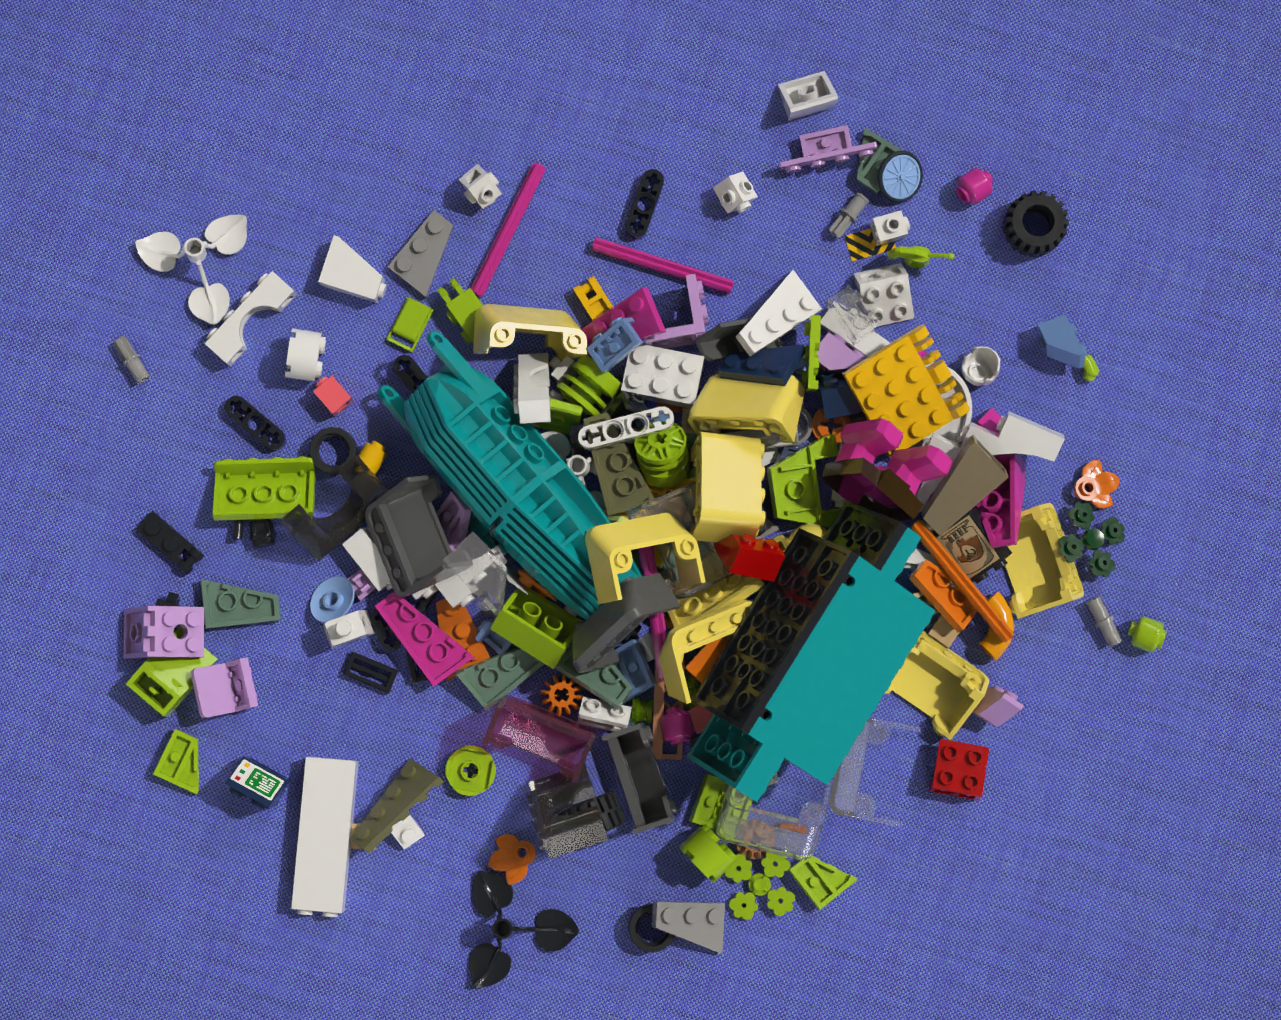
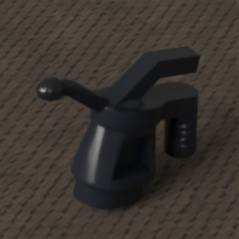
[232,519,276,548]

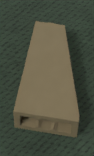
[922,435,1008,535]

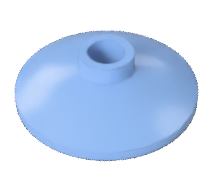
[310,576,354,623]

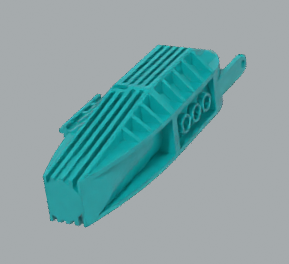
[377,330,642,620]

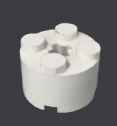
[285,328,326,382]

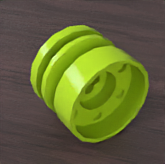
[556,355,622,417]
[634,421,691,488]

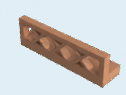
[652,659,685,760]

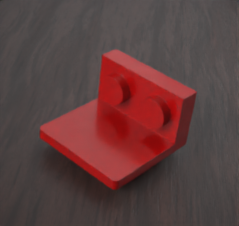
[928,739,989,801]

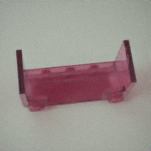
[482,695,597,783]

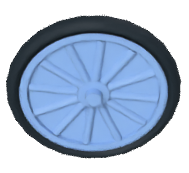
[877,150,923,203]

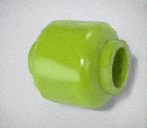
[1127,616,1167,652]

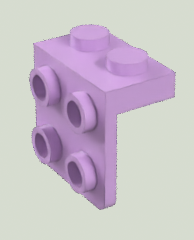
[191,657,258,718]

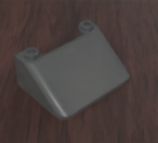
[365,474,473,597]

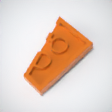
[909,560,987,633]
[436,598,490,681]

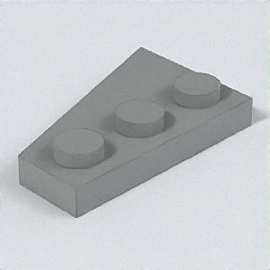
[388,210,454,299]

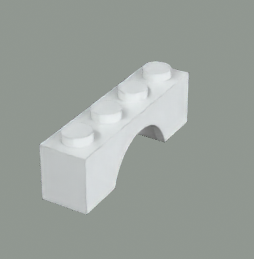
[205,271,297,367]
[514,353,551,424]

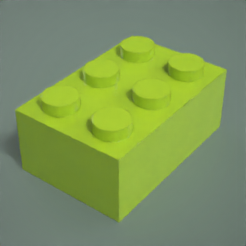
[490,585,582,669]

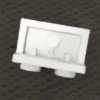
[577,696,632,732]

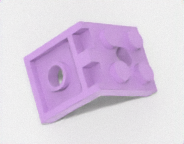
[646,274,709,349]
[124,606,204,659]

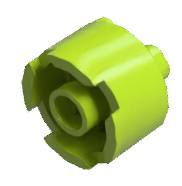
[679,824,737,883]

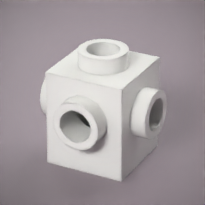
[458,164,502,209]
[713,172,758,214]

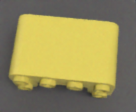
[690,431,765,542]

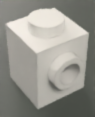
[869,210,910,246]

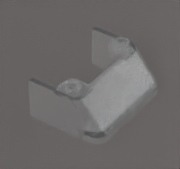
[443,532,508,618]
[829,717,921,827]
[716,781,833,861]

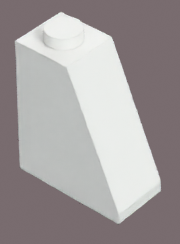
[318,235,387,303]

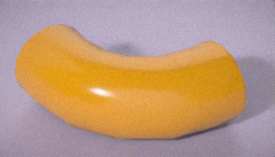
[979,591,1014,661]

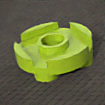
[446,745,496,796]

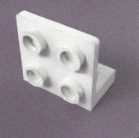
[854,263,914,328]

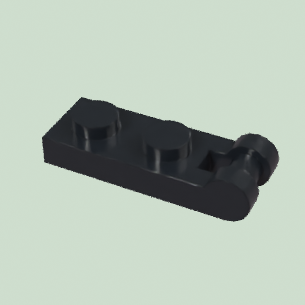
[136,511,205,574]

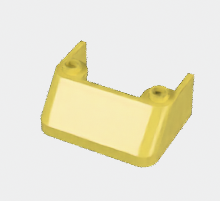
[585,513,705,604]
[659,600,753,704]

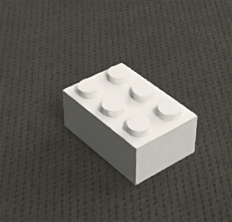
[621,344,704,409]

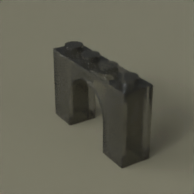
[280,455,389,561]
[526,764,608,859]

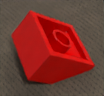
[714,534,785,582]

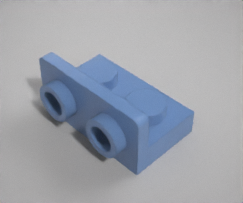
[586,317,643,373]

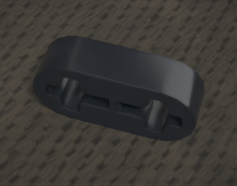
[393,355,428,394]
[570,424,585,458]
[371,608,402,651]

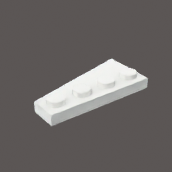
[736,270,822,357]

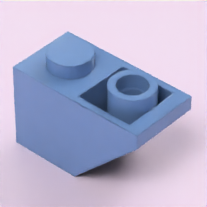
[1037,315,1087,368]

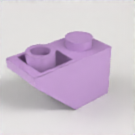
[817,332,866,373]
[972,685,1024,727]

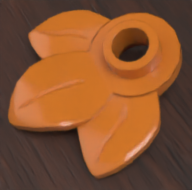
[1074,460,1120,509]
[517,568,557,600]
[488,834,536,885]

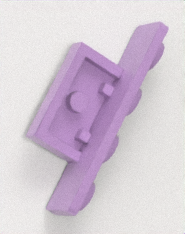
[779,125,878,173]

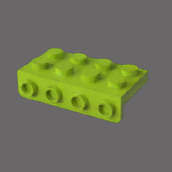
[213,456,316,521]

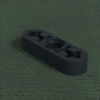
[626,169,664,239]
[225,396,286,451]

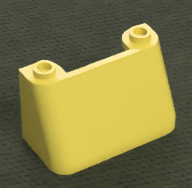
[473,304,587,361]
[688,374,805,442]
[1005,503,1084,619]
[885,631,989,740]

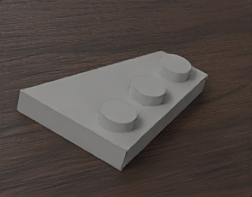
[652,901,725,954]

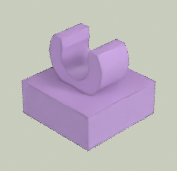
[347,569,377,601]

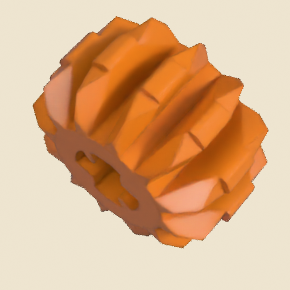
[541,674,583,716]

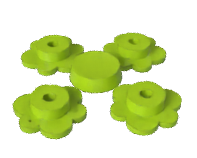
[725,849,795,920]

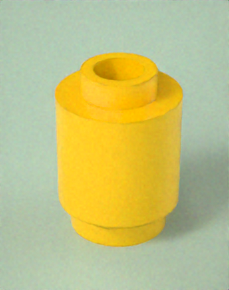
[353,440,388,479]

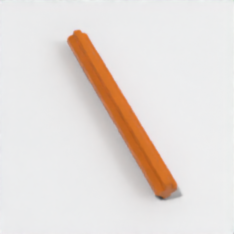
[910,520,1014,642]

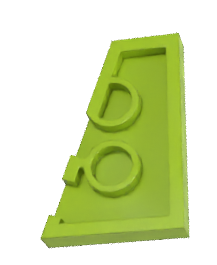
[800,315,821,392]

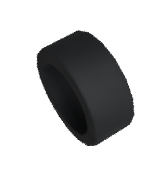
[309,427,358,475]
[629,903,675,953]

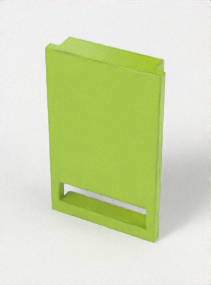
[386,297,434,353]

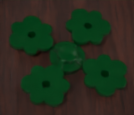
[1058,502,1125,577]

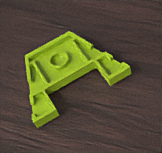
[767,434,842,528]

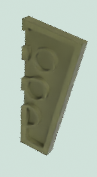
[583,413,657,516]
[350,758,444,853]

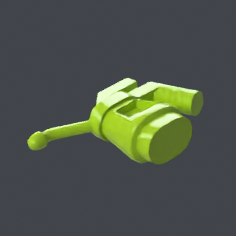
[887,246,955,268]

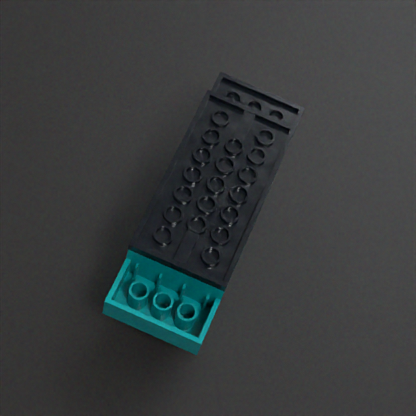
[687,501,935,802]

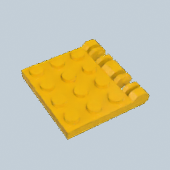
[842,324,970,458]

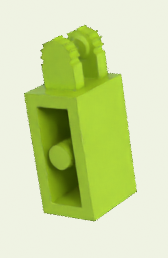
[437,278,483,345]

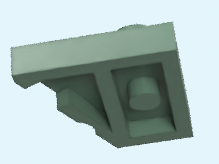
[857,128,902,195]

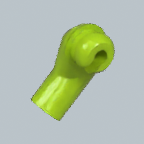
[1083,354,1099,381]

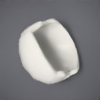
[961,346,1000,386]

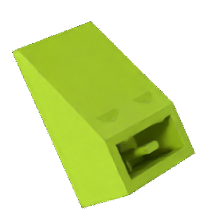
[126,627,218,717]

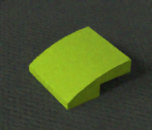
[689,773,753,837]

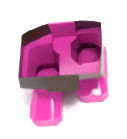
[822,418,953,521]

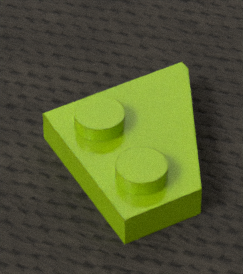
[153,728,199,794]
[788,854,857,910]

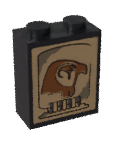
[934,506,1012,584]

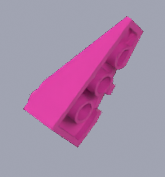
[976,453,1025,548]

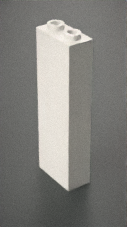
[291,757,359,917]

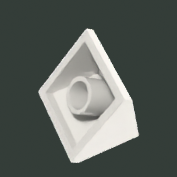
[778,71,838,121]

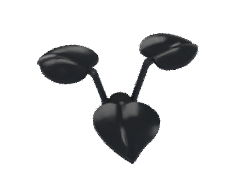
[469,870,579,988]

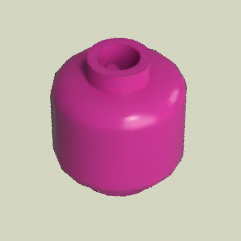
[956,168,993,205]
[660,706,695,745]

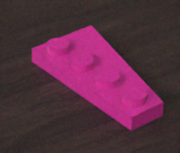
[581,288,666,357]
[375,591,474,687]

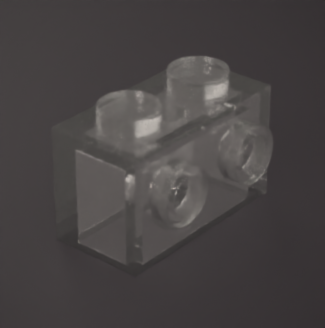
[826,285,877,346]

